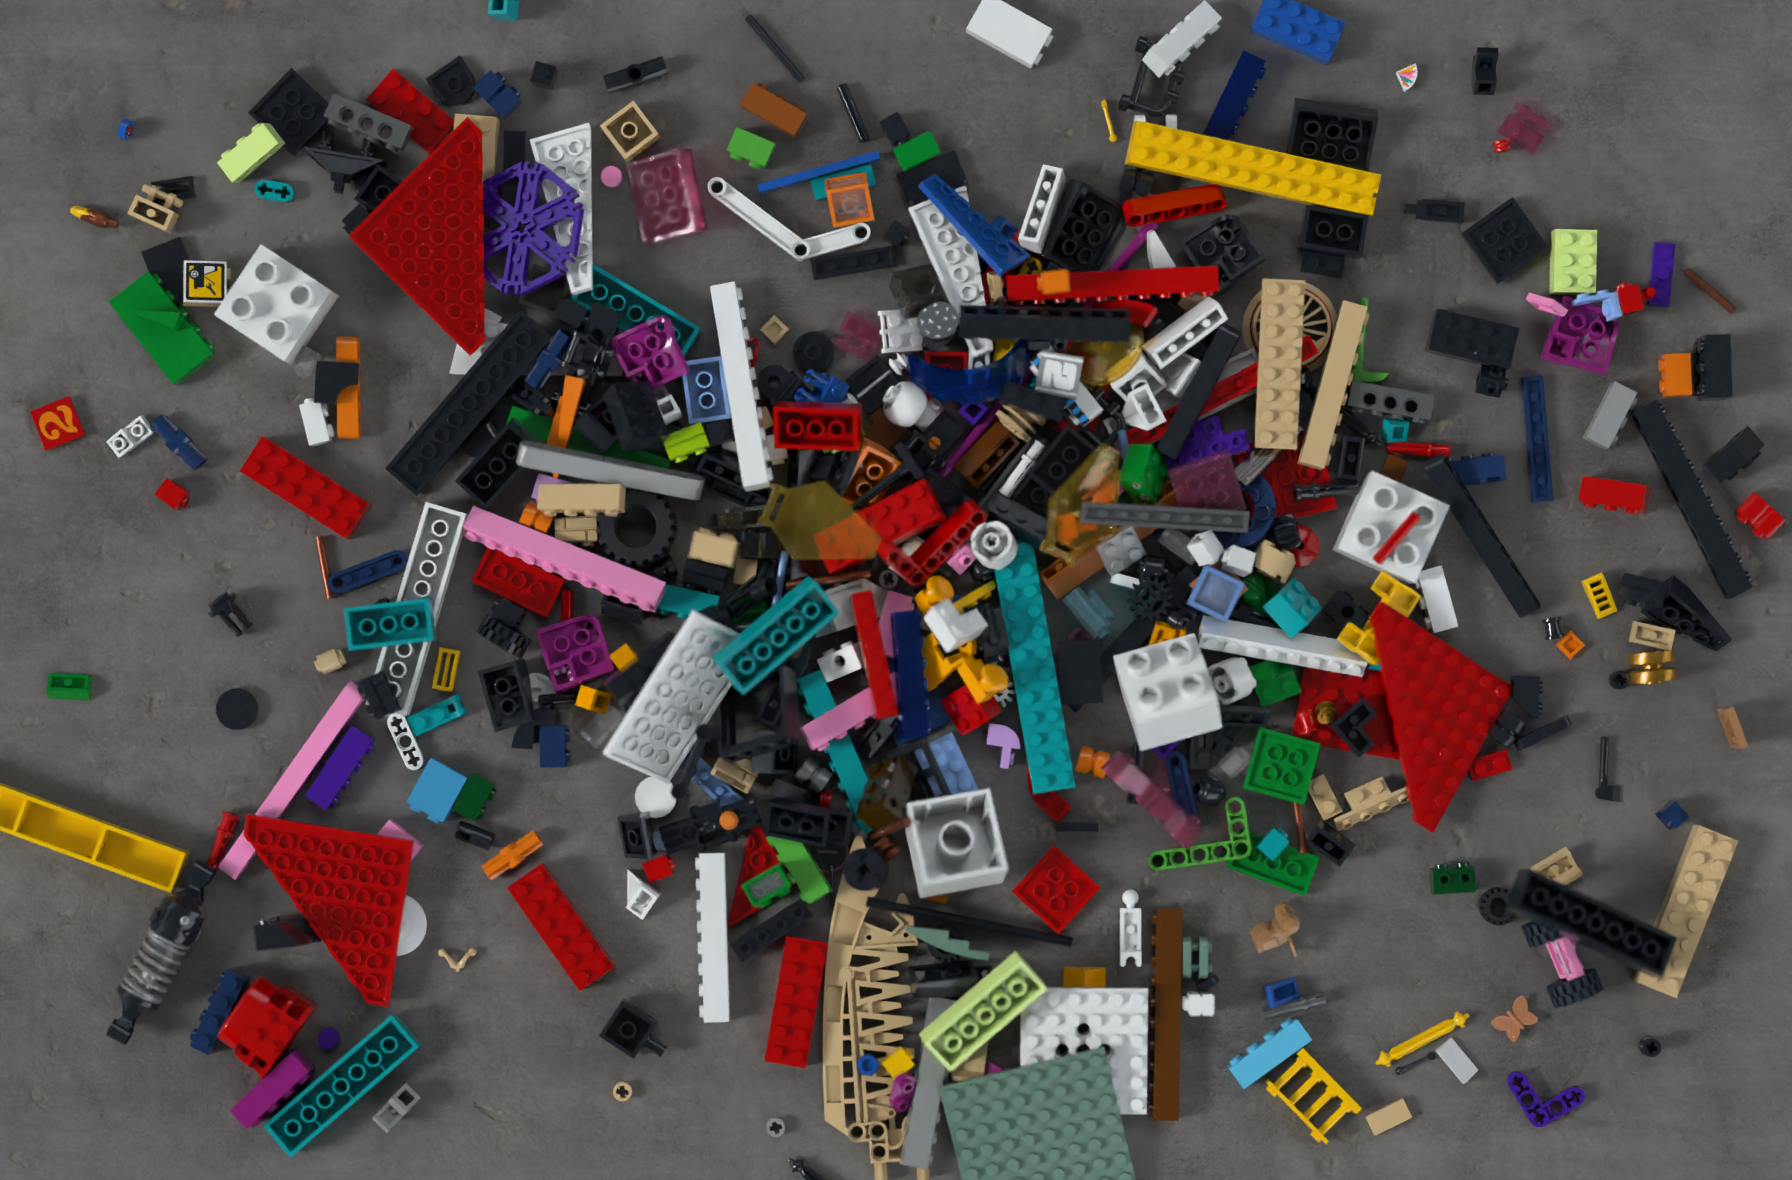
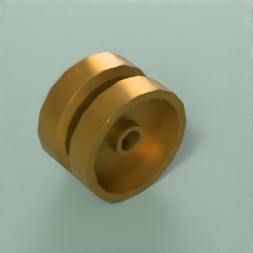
[1627,650,1677,685]

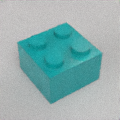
[1263,577,1322,638]

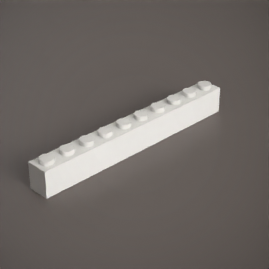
[710,281,773,492]

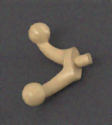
[438,948,477,972]

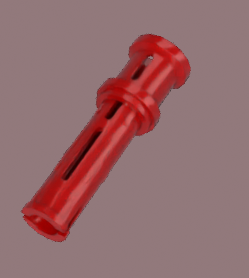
[207,811,241,875]

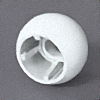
[883,381,927,427]

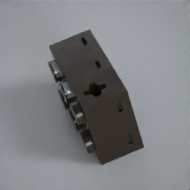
[856,755,918,830]

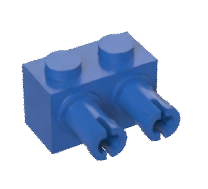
[794,369,849,403]

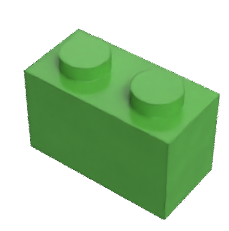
[727,127,776,170]

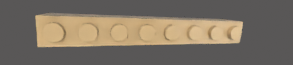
[1297,300,1369,470]

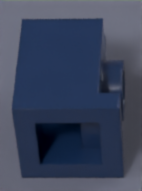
[1655,800,1689,830]

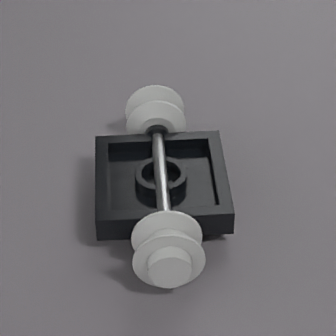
[841,353,910,414]

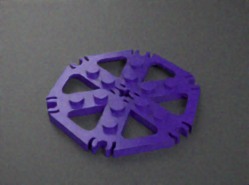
[483,161,584,295]

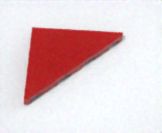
[727,825,797,928]

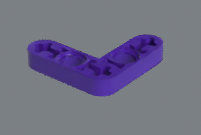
[1507,1071,1585,1127]

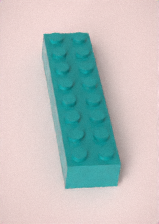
[263,1013,422,1158]

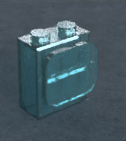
[1061,586,1116,639]

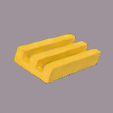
[432,647,461,692]

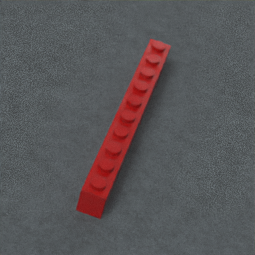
[1006,266,1219,305]

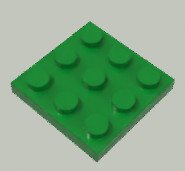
[1243,728,1321,805]

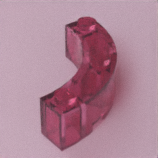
[1101,750,1205,850]

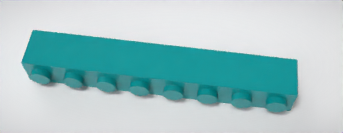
[797,669,873,834]

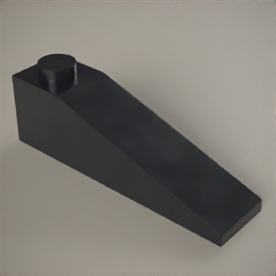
[1640,575,1732,651]

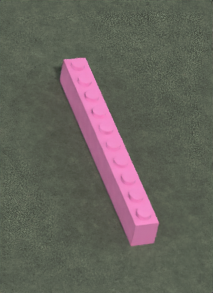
[462,506,666,612]

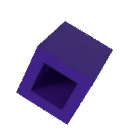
[958,395,988,426]

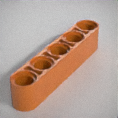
[336,336,361,439]

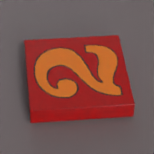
[30,396,85,451]

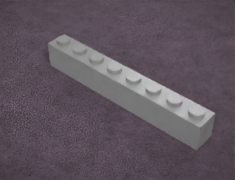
[900,998,957,1169]

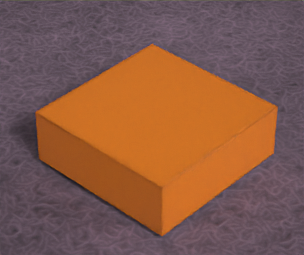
[1555,630,1585,660]

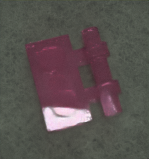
[1497,102,1552,155]
[832,310,882,362]

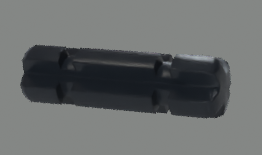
[538,692,578,706]

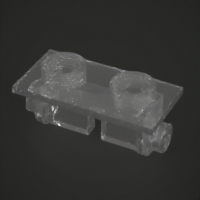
[1158,528,1195,565]

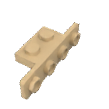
[1334,777,1409,831]

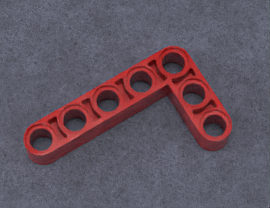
[877,500,986,586]

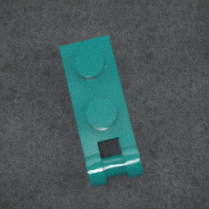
[406,693,468,737]

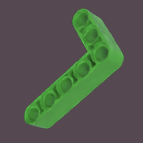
[1148,797,1252,870]

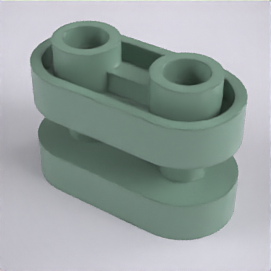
[1181,936,1212,979]

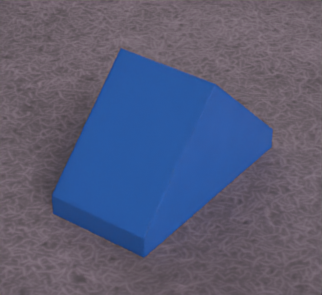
[1263,977,1300,1008]

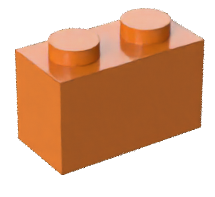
[1037,270,1070,294]
[1658,353,1692,397]

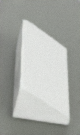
[1435,1038,1478,1084]

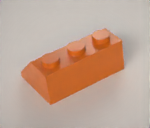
[841,437,902,511]

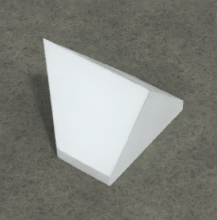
[1122,384,1166,431]
[626,869,661,920]

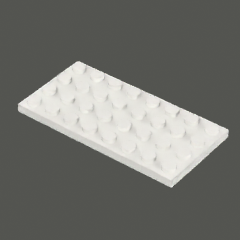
[603,610,740,784]

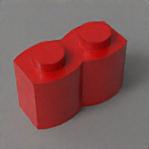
[1735,492,1786,540]

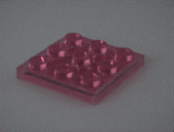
[1167,449,1247,530]

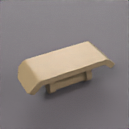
[951,1040,989,1081]

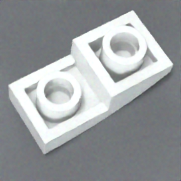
[106,415,155,458]

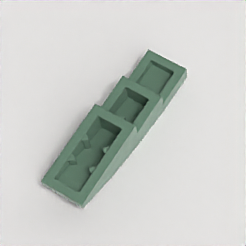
[906,925,989,961]

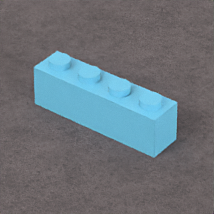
[1227,1017,1312,1089]

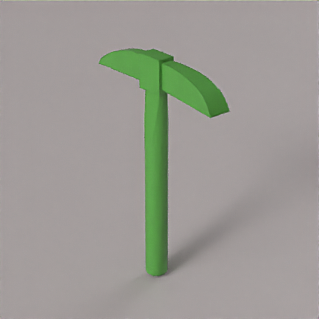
[1350,297,1389,382]

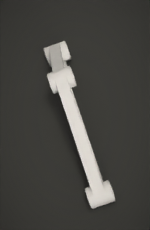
[708,177,871,261]

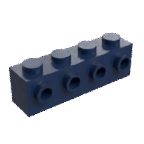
[189,968,250,1055]

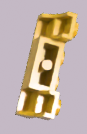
[1337,571,1421,665]

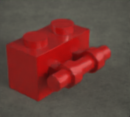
[1612,282,1655,316]

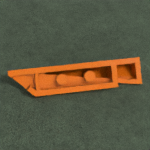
[546,375,586,480]

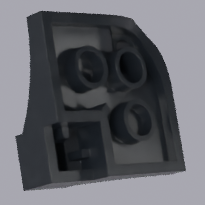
[1179,214,1266,299]

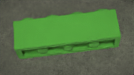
[766,836,833,904]

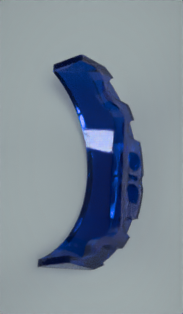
[907,339,1033,405]

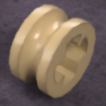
[613,1081,632,1102]

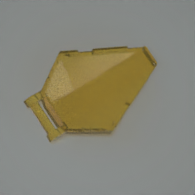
[1040,444,1120,568]
[757,481,882,560]

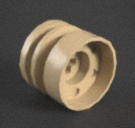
[995,405,1049,443]

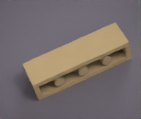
[537,484,626,516]

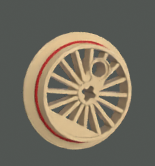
[1242,282,1337,372]

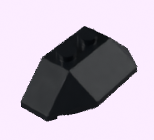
[696,450,782,508]

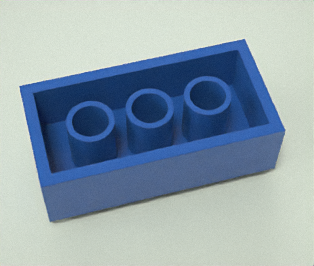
[1250,0,1345,65]

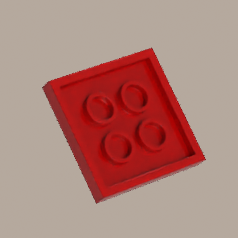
[1012,845,1100,934]

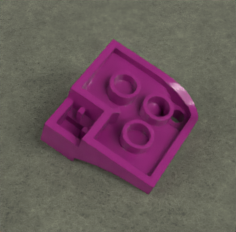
[1540,295,1619,376]
[611,315,690,389]
[535,615,615,694]

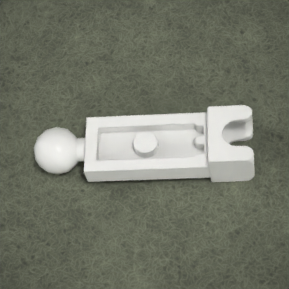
[1119,889,1142,967]

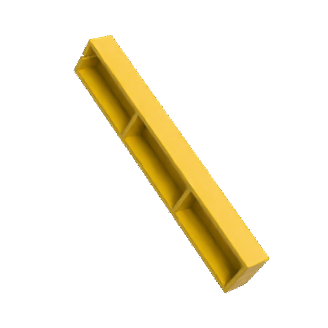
[1125,120,1381,217]
[0,782,190,893]

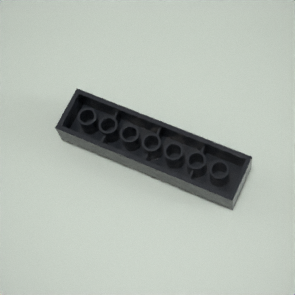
[1505,868,1677,977]

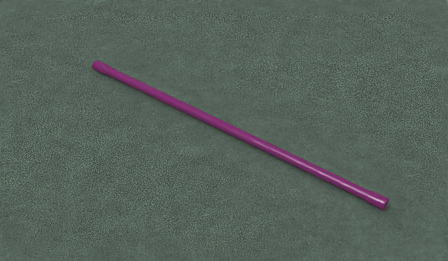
[938,223,1159,478]

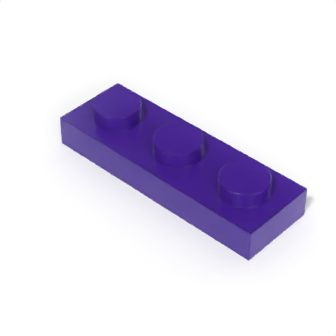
[1647,242,1676,307]

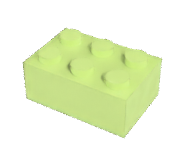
[1549,229,1597,296]

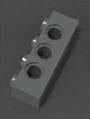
[324,93,414,152]
[1346,381,1435,424]

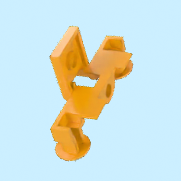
[907,576,1008,703]

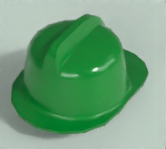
[1237,570,1278,613]

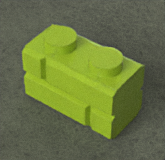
[664,422,711,464]

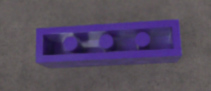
[305,725,375,810]

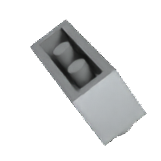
[1582,381,1637,450]

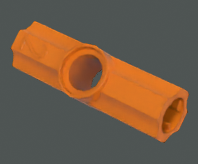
[481,830,544,881]

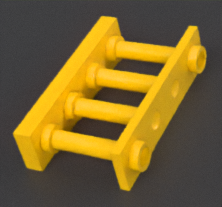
[1265,1048,1362,1144]

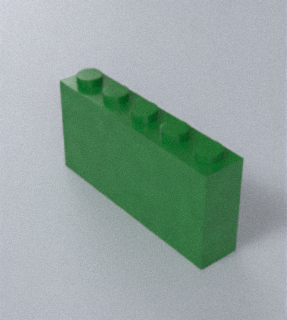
[109,271,216,386]

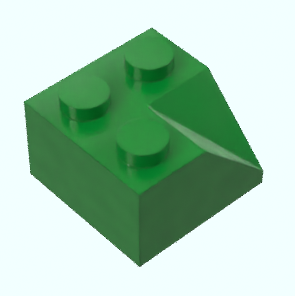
[1248,660,1301,707]

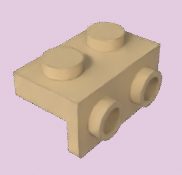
[1530,847,1583,885]

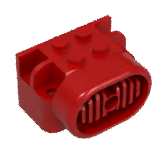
[218,976,319,1080]

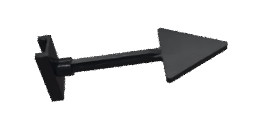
[816,442,929,534]

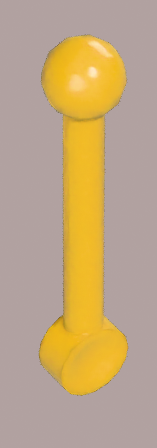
[1101,100,1117,142]

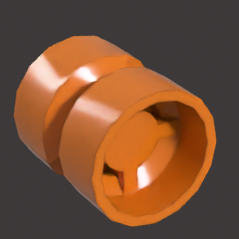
[519,501,556,535]
[1075,745,1111,779]

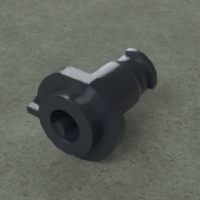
[208,592,253,637]

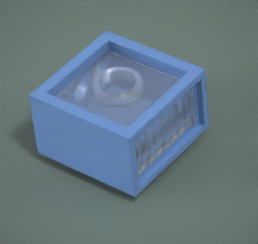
[1186,565,1244,622]

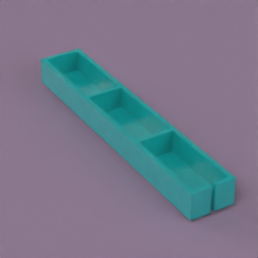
[992,540,1076,794]

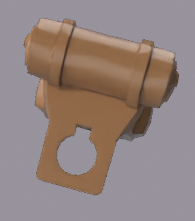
[1250,901,1300,958]

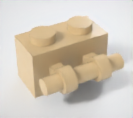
[127,183,183,234]

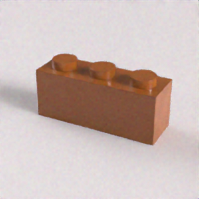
[740,83,807,138]

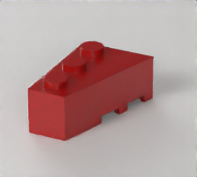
[1578,476,1650,515]

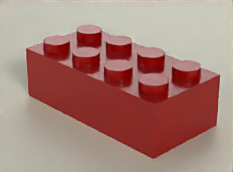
[773,401,862,451]

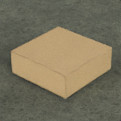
[760,315,789,344]

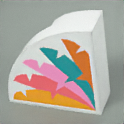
[1396,63,1417,92]

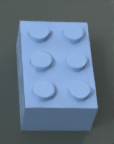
[682,356,732,426]
[914,732,979,796]

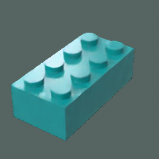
[344,598,437,651]

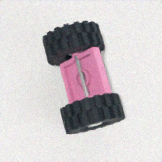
[1521,921,1604,1008]

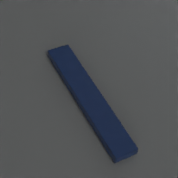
[1521,375,1554,503]

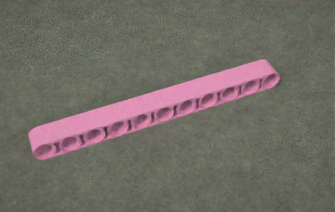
[218,681,365,880]

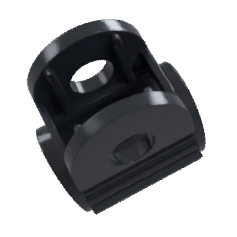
[757,365,811,407]

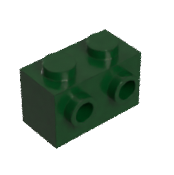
[1429,862,1476,895]

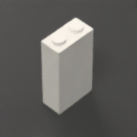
[966,0,1054,69]

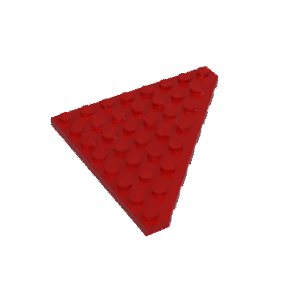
[348,117,485,356]
[1369,601,1514,833]
[244,813,414,1007]

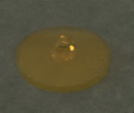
[1063,323,1144,385]

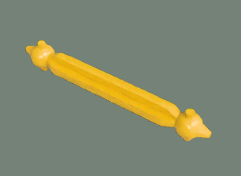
[1375,1011,1469,1067]

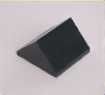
[617,811,657,859]

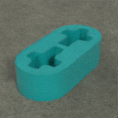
[254,180,295,203]

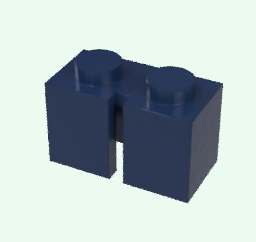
[473,70,523,120]
[539,725,571,768]

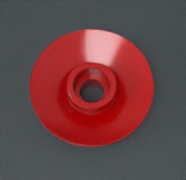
[1278,525,1320,567]

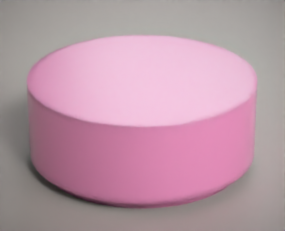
[601,166,622,188]

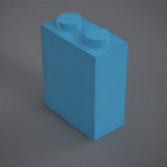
[406,757,469,824]

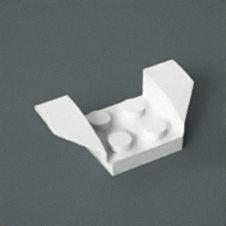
[816,578,888,638]

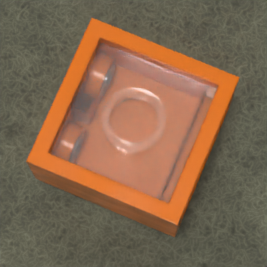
[825,172,874,228]

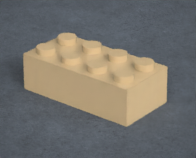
[689,529,740,569]

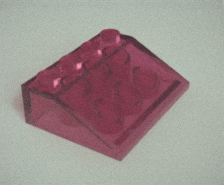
[626,148,708,245]

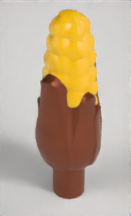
[70,206,119,229]

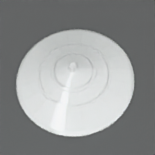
[397,895,427,956]

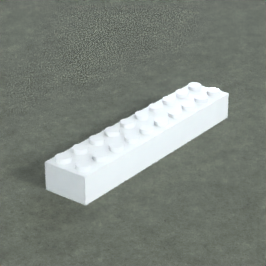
[366,502,468,716]

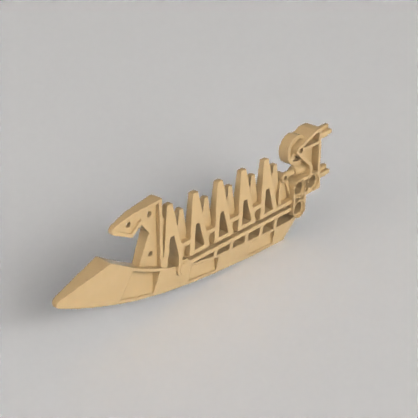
[823,835,932,1180]

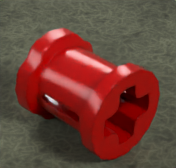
[1296,709,1320,734]

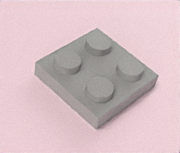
[1093,526,1147,577]

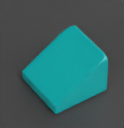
[1382,418,1409,443]

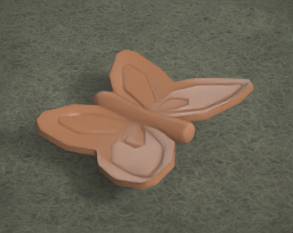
[1491,995,1538,1042]

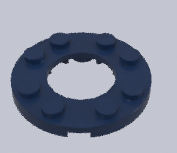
[1192,466,1276,549]

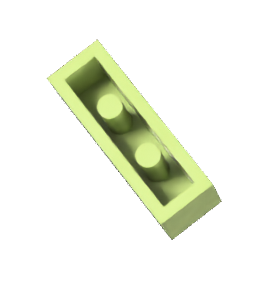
[217,123,285,183]

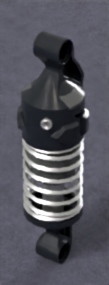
[106,859,217,1045]

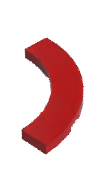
[1060,300,1158,354]

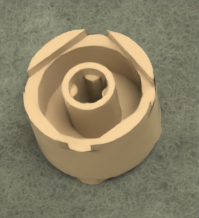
[1253,539,1296,585]

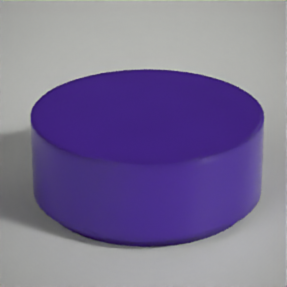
[318,1028,340,1049]

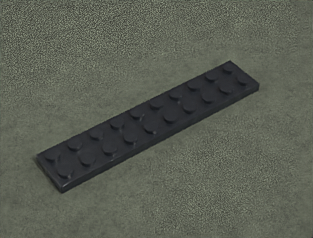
[385,310,553,496]

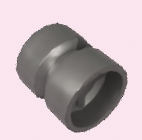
[794,757,833,795]

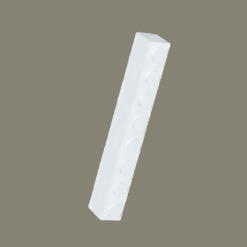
[1198,615,1368,677]
[695,852,730,1023]

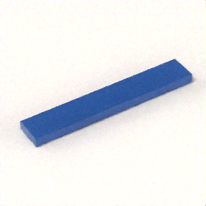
[757,151,880,195]

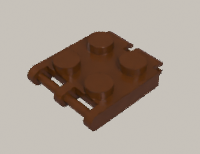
[862,407,912,455]

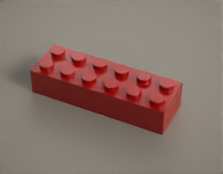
[240,436,372,540]
[812,479,947,575]
[507,862,616,991]
[764,934,828,1069]

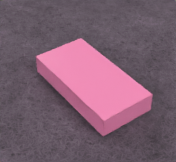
[1526,293,1568,317]

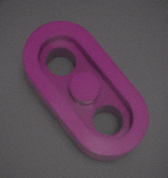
[889,1072,916,1113]

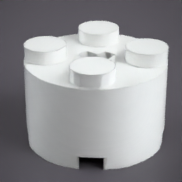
[971,521,1018,570]
[1208,657,1256,705]

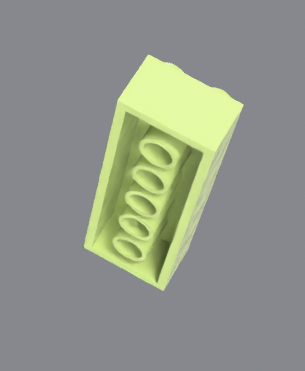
[919,951,1047,1072]

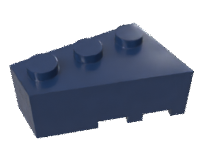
[1448,453,1507,486]

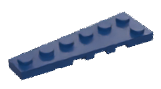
[918,174,1031,276]

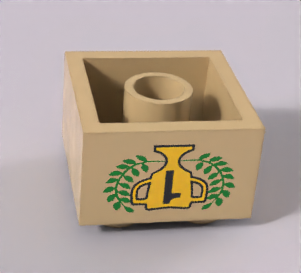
[600,100,660,162]

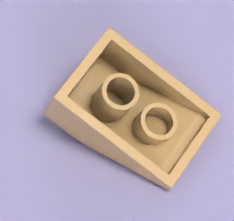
[454,114,500,181]

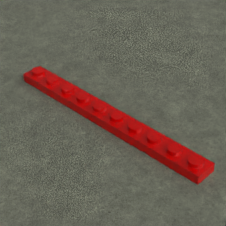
[1126,334,1319,445]

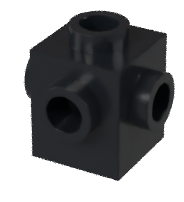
[1475,364,1509,398]

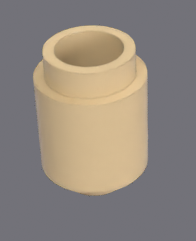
[314,648,347,675]

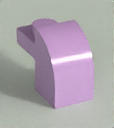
[986,723,1020,769]

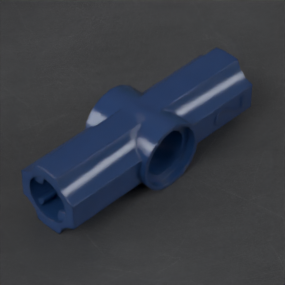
[525,328,572,391]
[150,414,208,471]

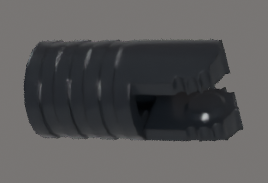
[455,821,495,851]

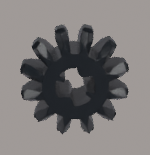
[1273,514,1301,550]

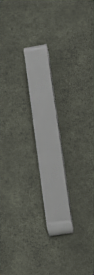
[516,441,705,500]

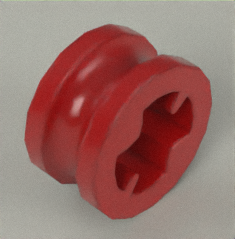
[1492,139,1512,154]
[819,790,832,808]

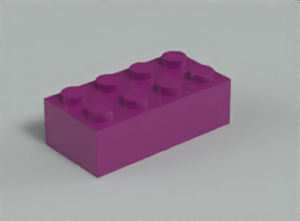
[229,1049,315,1129]

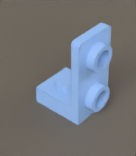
[1571,290,1622,322]

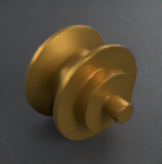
[1314,701,1338,724]

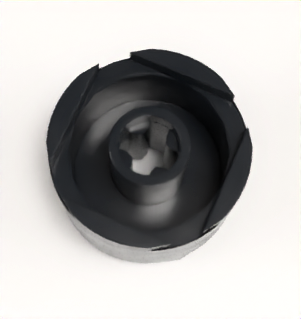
[843,848,889,891]

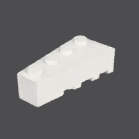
[1142,0,1222,78]

